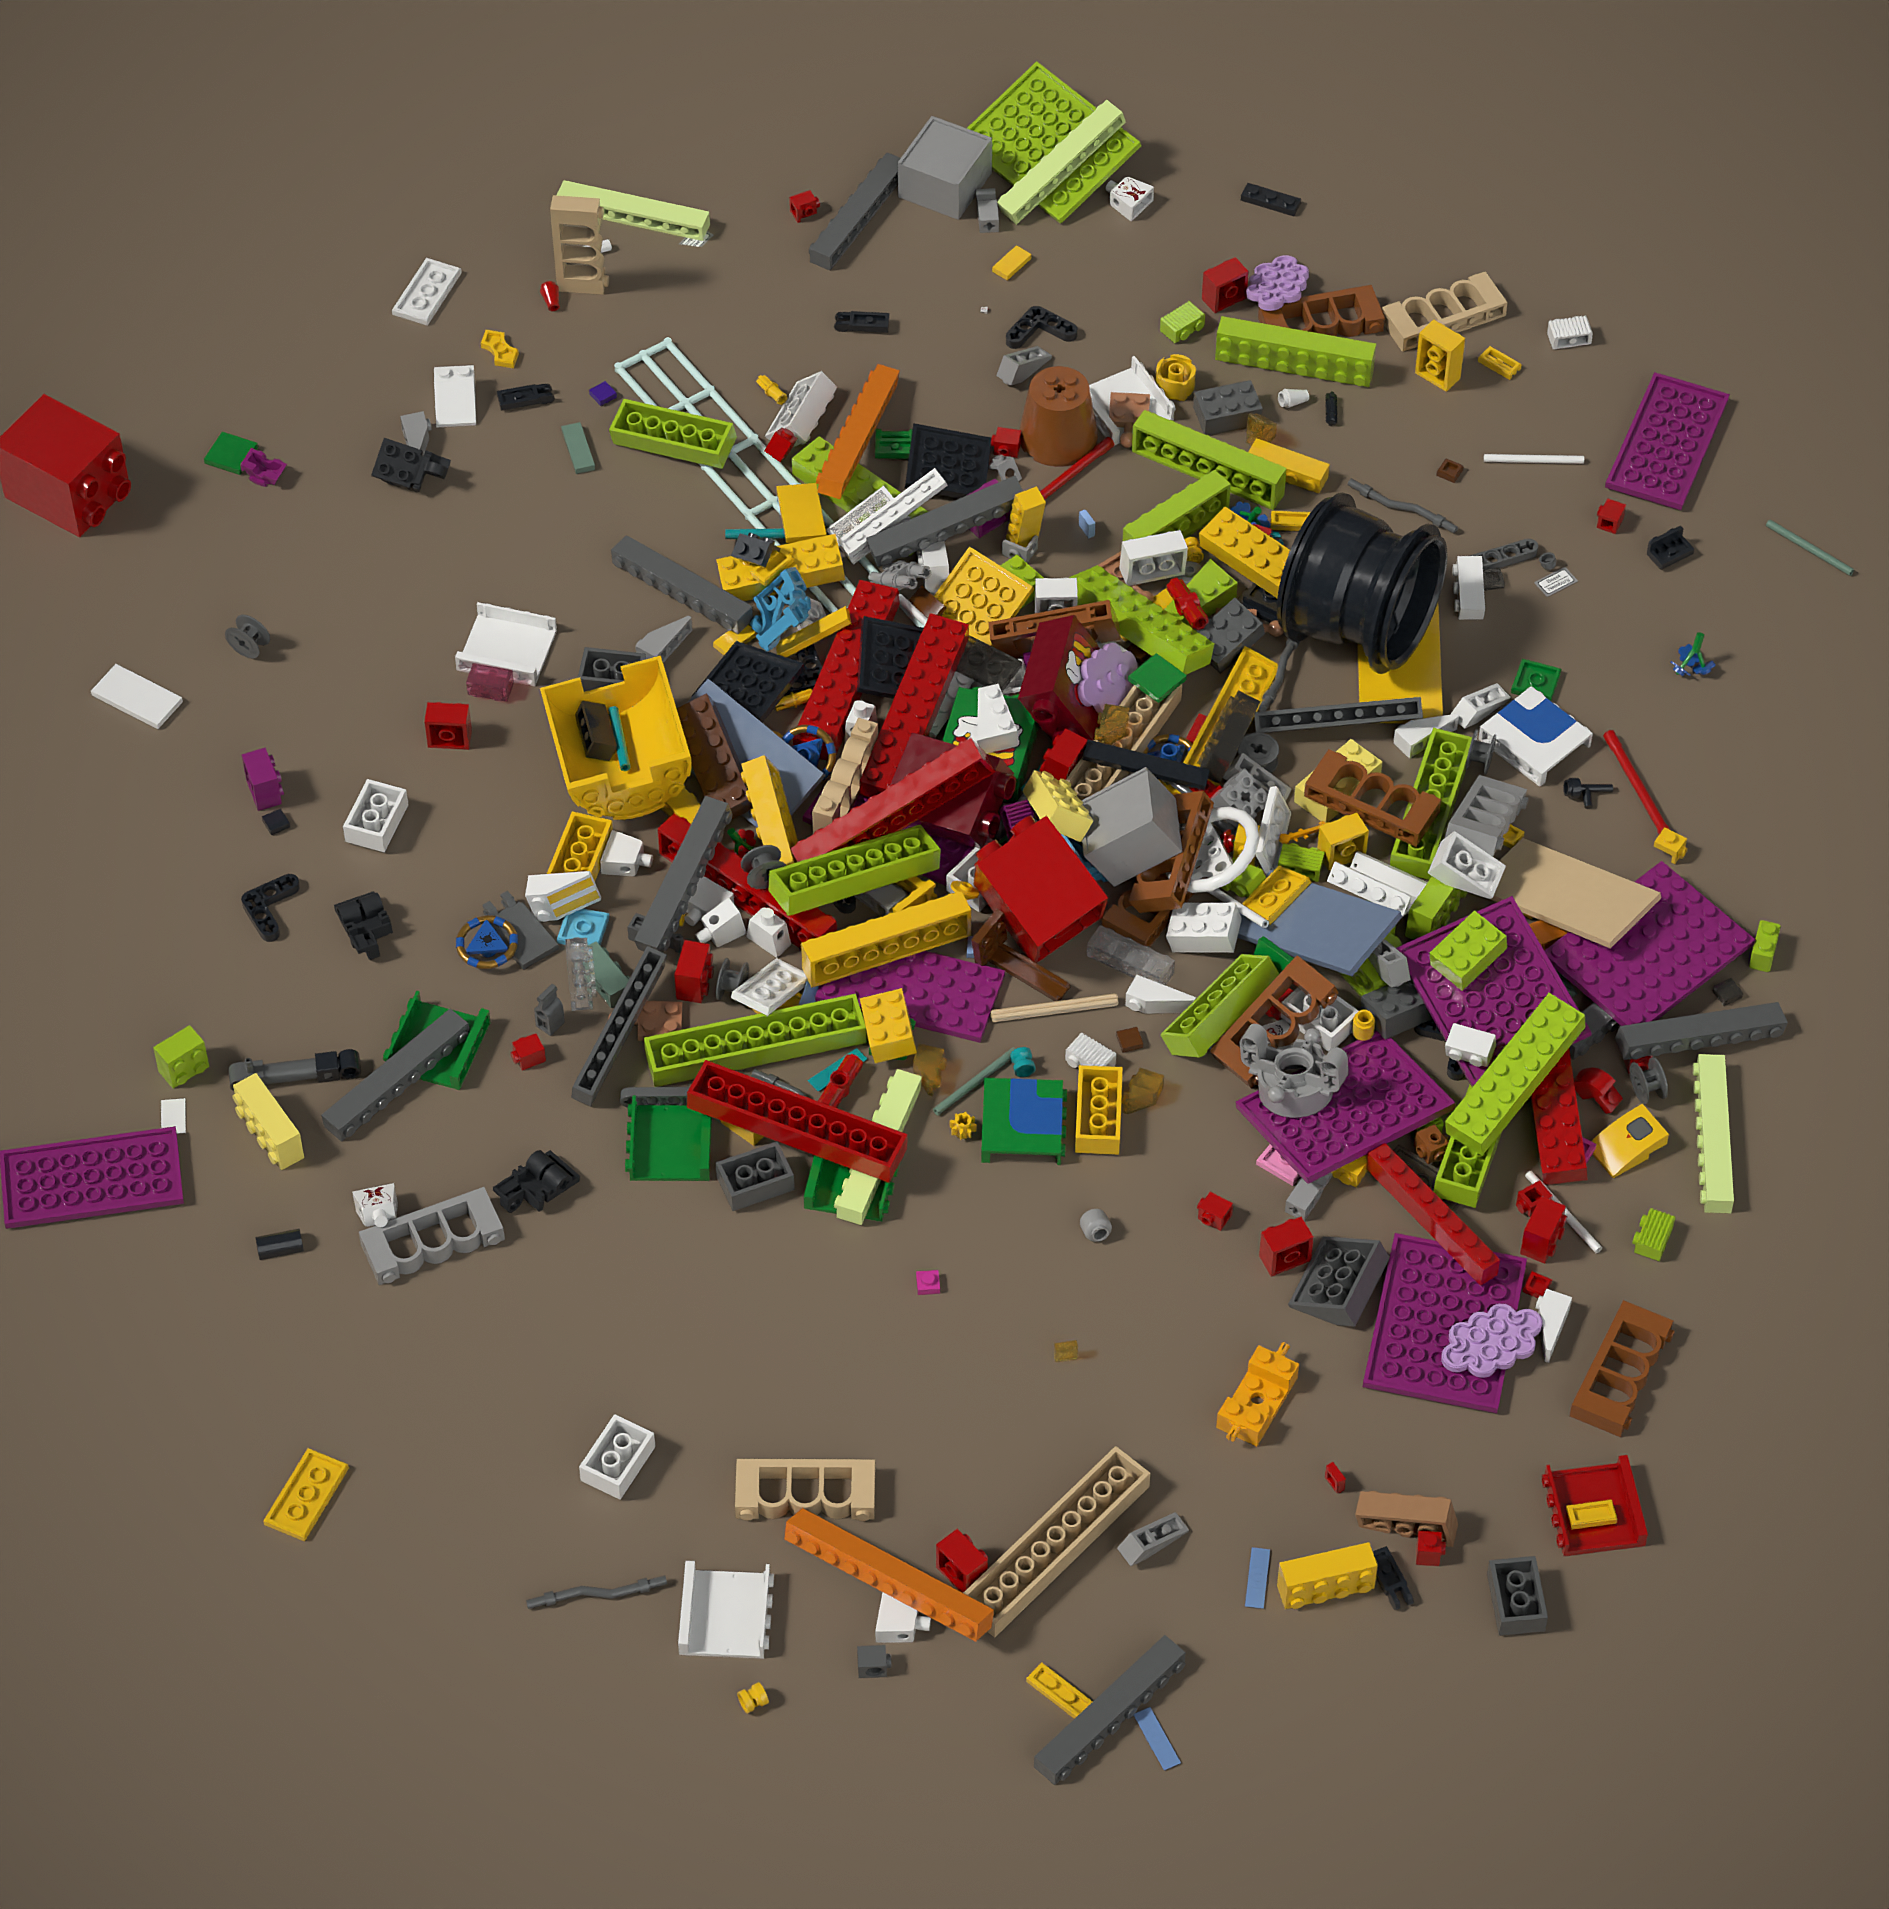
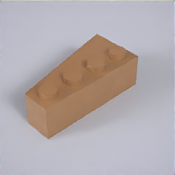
[1355,1491,1458,1547]

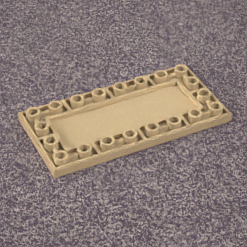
[1491,838,1661,948]

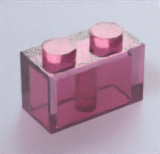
[466,663,514,702]

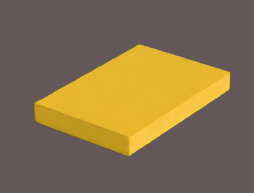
[1242,865,1311,925]

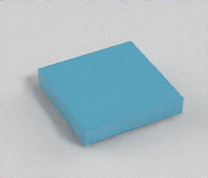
[557,909,610,948]

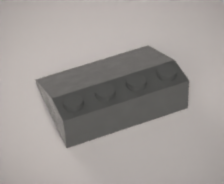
[1288,1236,1390,1327]

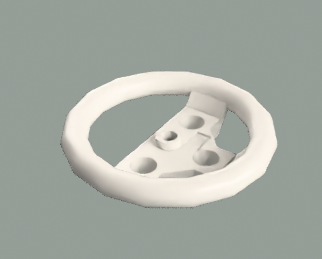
[1166,807,1260,893]

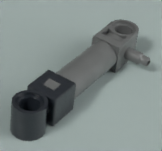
[229,1049,361,1091]

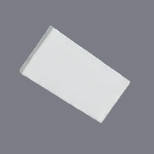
[392,258,462,326]
[91,664,183,729]
[1255,786,1291,875]
[731,958,808,1016]

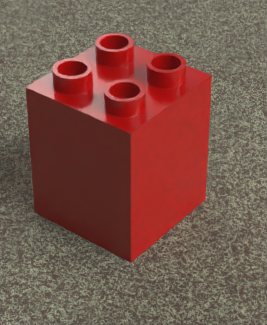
[0,394,131,538]
[973,815,1108,963]

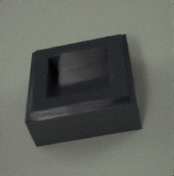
[262,808,290,835]

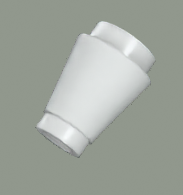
[1278,389,1309,408]

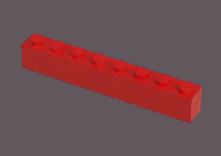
[1366,1143,1500,1286]

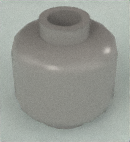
[1080,1209,1112,1242]

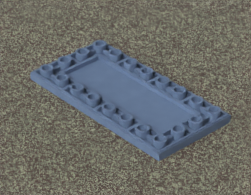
[687,679,825,828]
[1237,870,1403,976]

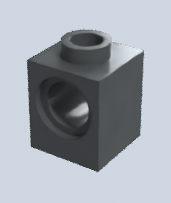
[857,1645,891,1678]

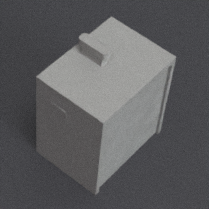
[898,116,992,220]
[1081,767,1182,887]

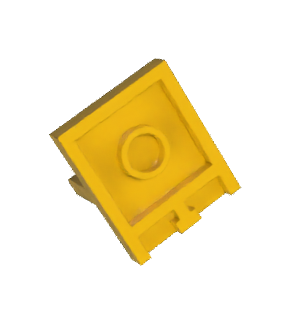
[893,876,938,913]

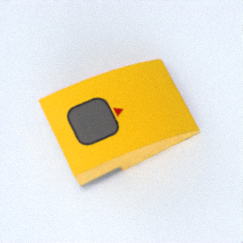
[1591,1104,1669,1178]

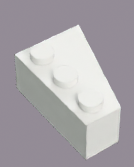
[916,541,949,596]
[977,684,1017,754]

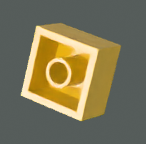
[1317,813,1369,871]

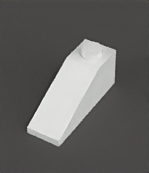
[1451,683,1511,729]
[1394,714,1459,759]
[1125,975,1196,1014]
[1535,1289,1572,1363]

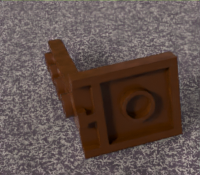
[971,909,1071,1001]

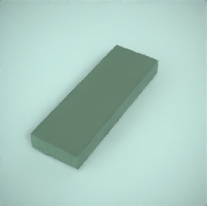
[561,422,595,474]

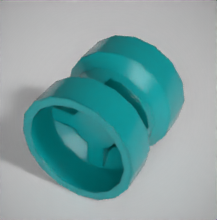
[1010,1047,1036,1077]

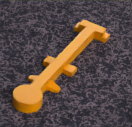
[1279,821,1325,844]

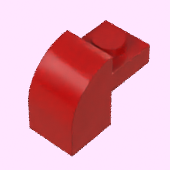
[1574,1067,1623,1114]

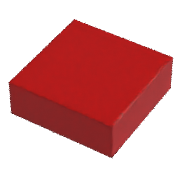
[1522,1271,1552,1298]
[1325,1462,1346,1494]

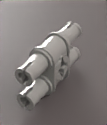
[868,560,931,590]

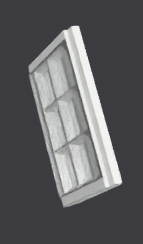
[826,486,910,565]

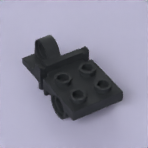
[371,438,451,492]
[334,891,393,960]
[493,1150,580,1213]

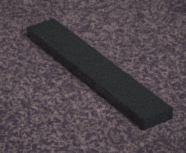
[1083,740,1210,790]

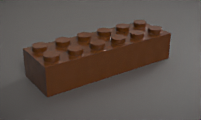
[676,693,753,820]

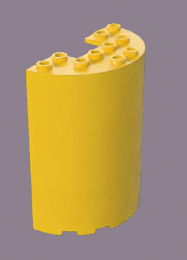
[540,656,692,820]

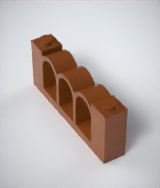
[1258,285,1385,337]
[988,600,1121,662]
[1304,749,1441,847]
[1129,791,1214,913]
[1100,865,1208,954]
[1210,955,1339,1089]
[1570,1300,1675,1437]

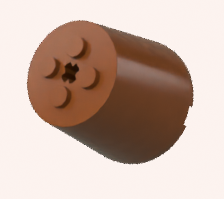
[1019,366,1098,467]

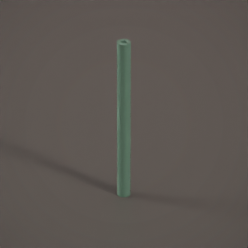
[1766,519,1854,576]
[933,1047,1016,1116]

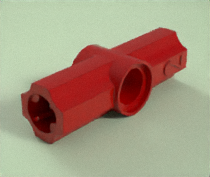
[1166,577,1208,630]
[818,1053,863,1108]

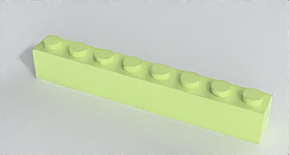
[997,100,1126,225]
[557,180,710,241]
[1693,1054,1734,1213]
[834,1069,922,1225]

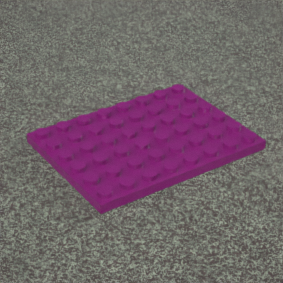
[1545,861,1755,1026]
[1396,896,1592,1087]
[1235,1031,1456,1184]
[1362,1233,1527,1413]

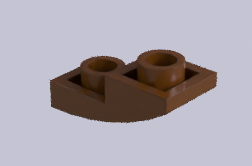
[908,585,946,618]

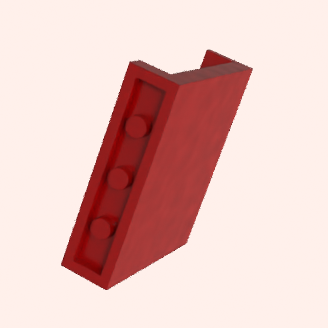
[1542,1455,1648,1556]

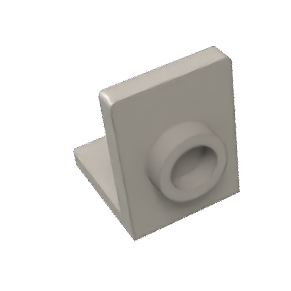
[988,455,1022,481]
[1002,535,1038,563]

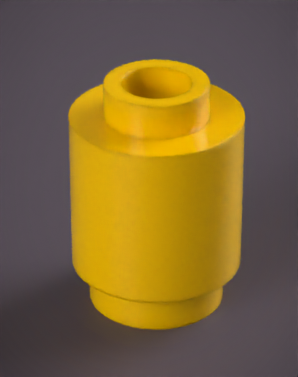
[1352,1010,1375,1041]

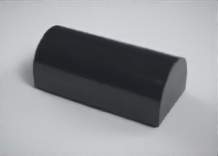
[255,1229,304,1260]

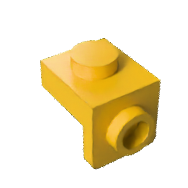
[1654,827,1688,864]

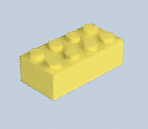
[1294,739,1382,823]
[1022,770,1093,842]
[232,1073,304,1170]

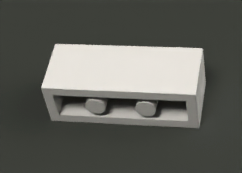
[1452,556,1485,620]

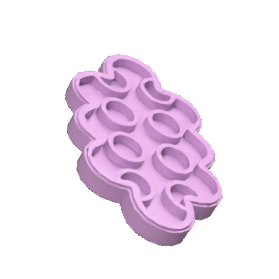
[1247,255,1309,311]
[1077,643,1137,715]
[1441,1304,1542,1378]

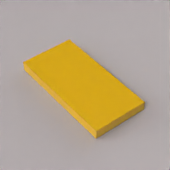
[776,483,826,543]
[263,1448,349,1542]

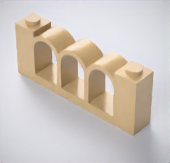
[550,195,609,295]
[1382,272,1508,352]
[812,718,878,834]
[735,1459,875,1521]

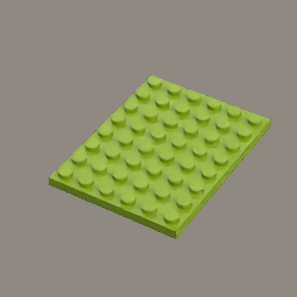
[967,61,1141,224]

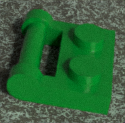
[875,429,912,459]

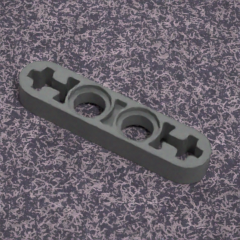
[1470,539,1538,573]
[620,1087,690,1107]

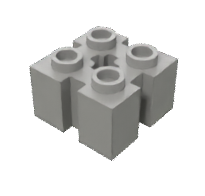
[1210,768,1268,831]

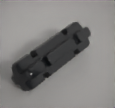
[1325,391,1337,426]

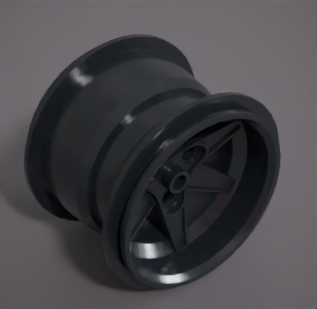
[1277,492,1447,674]

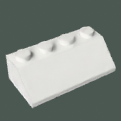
[765,371,837,447]

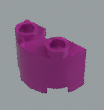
[240,448,287,487]

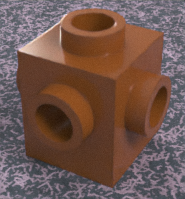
[1413,1124,1449,1164]

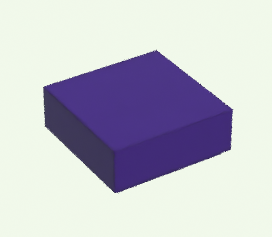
[589,381,617,406]

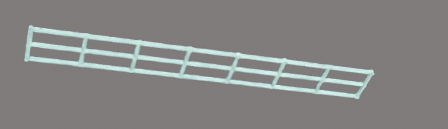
[614,337,976,682]

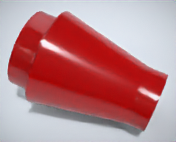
[540,281,560,311]

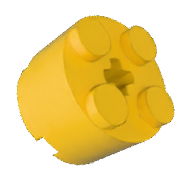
[1156,354,1196,401]

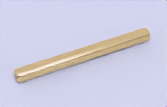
[991,993,1118,1022]

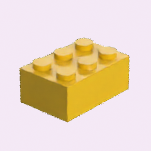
[1415,319,1465,392]
[860,988,917,1063]

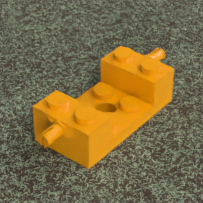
[1216,1342,1299,1447]

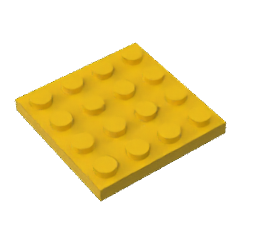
[934,546,1035,648]

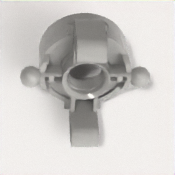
[1240,1023,1348,1118]

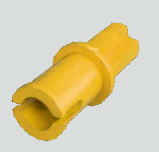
[756,375,788,405]
[775,689,813,712]

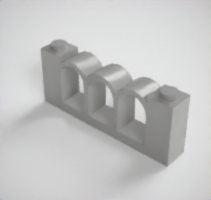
[1445,775,1529,856]
[359,1187,505,1285]

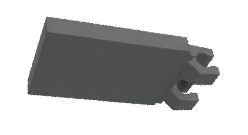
[483,891,559,970]

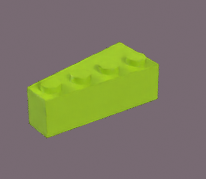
[1164,559,1238,627]

